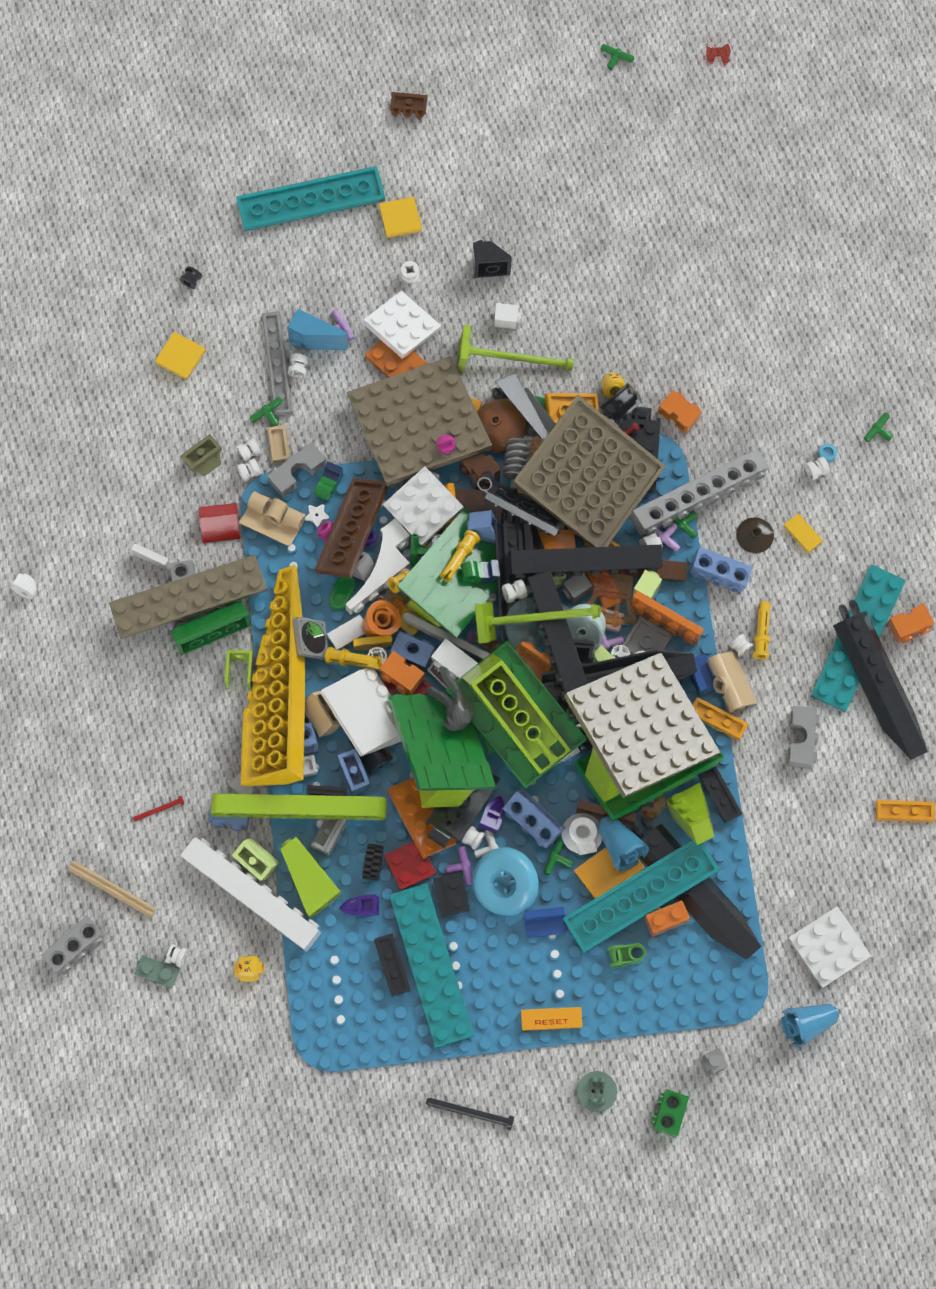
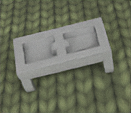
[310,819,348,857]

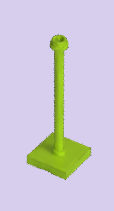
[456,325,574,374]
[475,601,601,643]

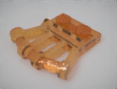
[588,572,636,627]

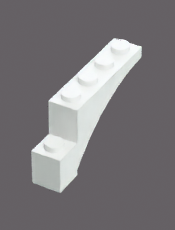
[345,519,410,615]

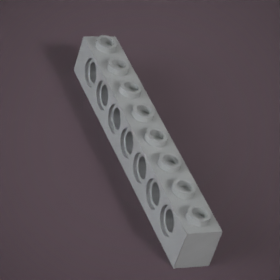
[629,448,769,536]

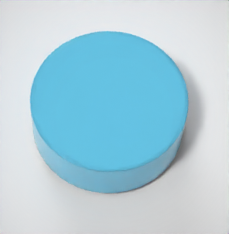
[818,444,837,463]

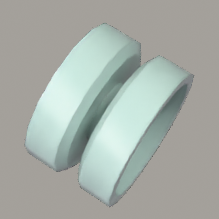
[566,604,606,650]

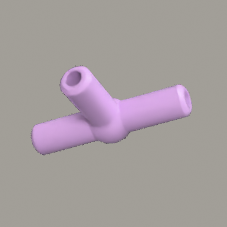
[331,310,355,341]
[653,523,680,552]
[595,633,624,651]

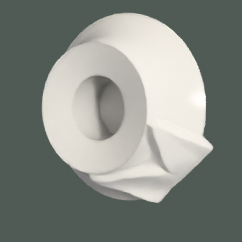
[562,813,602,855]

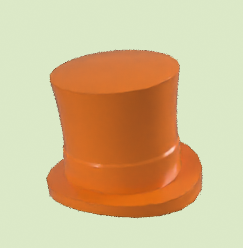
[362,600,401,637]

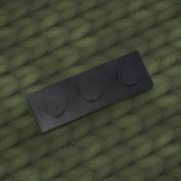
[697,766,743,824]
[374,933,411,997]

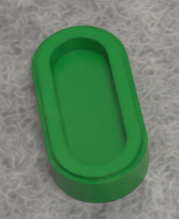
[329,577,356,611]

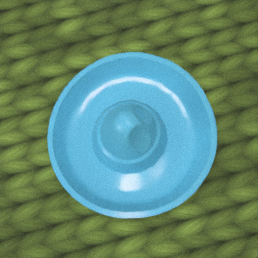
[472,847,539,916]

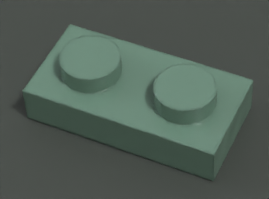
[134,955,180,989]

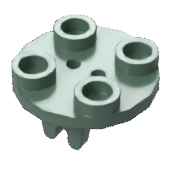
[577,1071,618,1112]

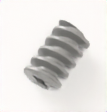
[502,438,530,480]

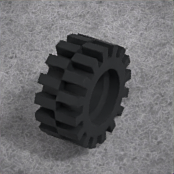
[362,843,384,881]

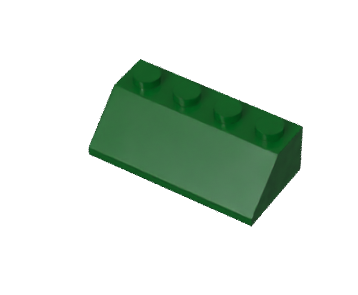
[170,600,251,656]

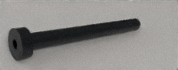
[426,1098,514,1130]

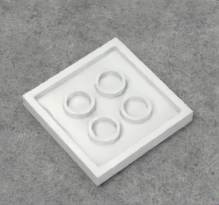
[363,291,441,359]
[383,466,464,546]
[788,906,871,989]

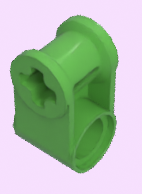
[606,943,646,969]

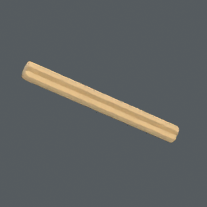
[68,861,156,917]

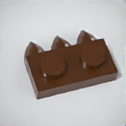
[390,92,428,120]

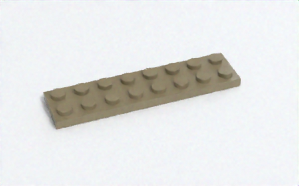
[108,555,268,639]

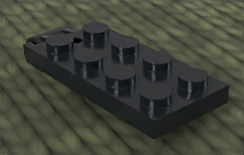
[622,407,661,494]
[477,471,562,536]
[425,773,501,848]

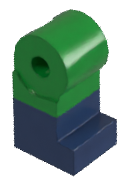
[314,461,343,501]
[461,560,500,584]

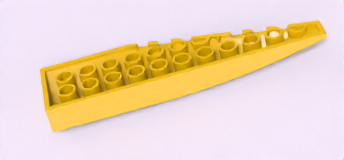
[241,565,305,786]

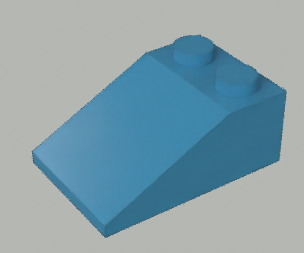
[287,309,348,350]

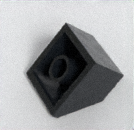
[472,240,512,278]

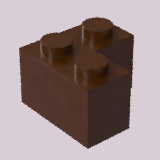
[459,452,501,490]

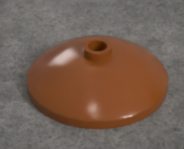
[477,399,527,453]

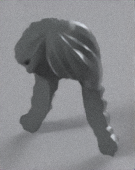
[427,666,473,731]

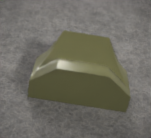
[180,434,222,476]

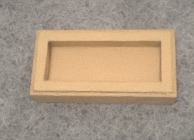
[267,425,290,464]

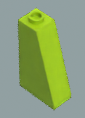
[281,837,341,919]

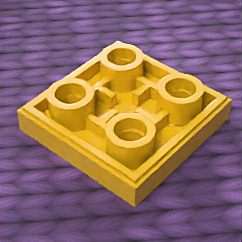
[379,196,422,238]
[155,332,206,380]

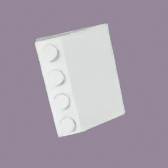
[320,667,401,756]

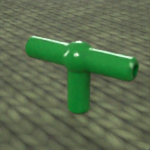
[601,44,635,69]
[250,397,283,427]
[864,413,893,442]
[669,510,698,539]
[409,534,429,567]
[544,838,573,875]

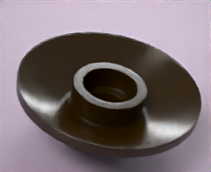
[736,517,774,553]

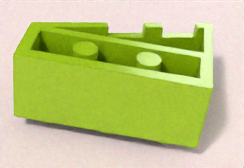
[666,783,715,845]

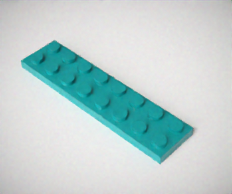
[236,166,385,232]
[810,564,906,713]
[563,840,720,953]
[389,883,474,1049]

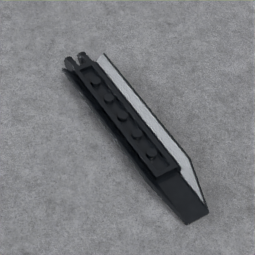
[494,510,538,650]
[833,600,928,760]
[541,650,697,709]
[631,817,761,960]

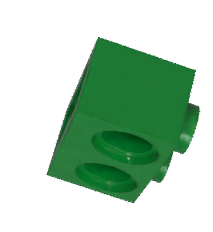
[651,1089,689,1138]

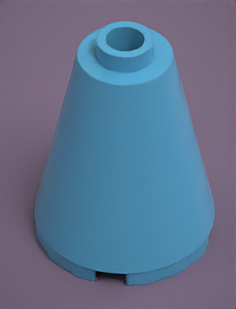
[598,816,649,872]
[781,1004,839,1048]

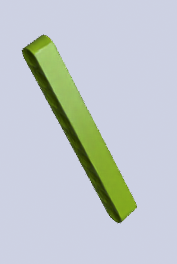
[210,794,387,820]

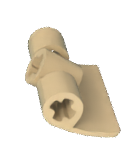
[239,491,306,546]
[706,652,758,713]

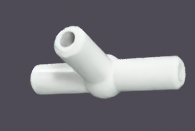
[474,830,499,858]

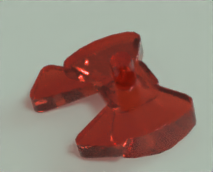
[706,44,731,66]

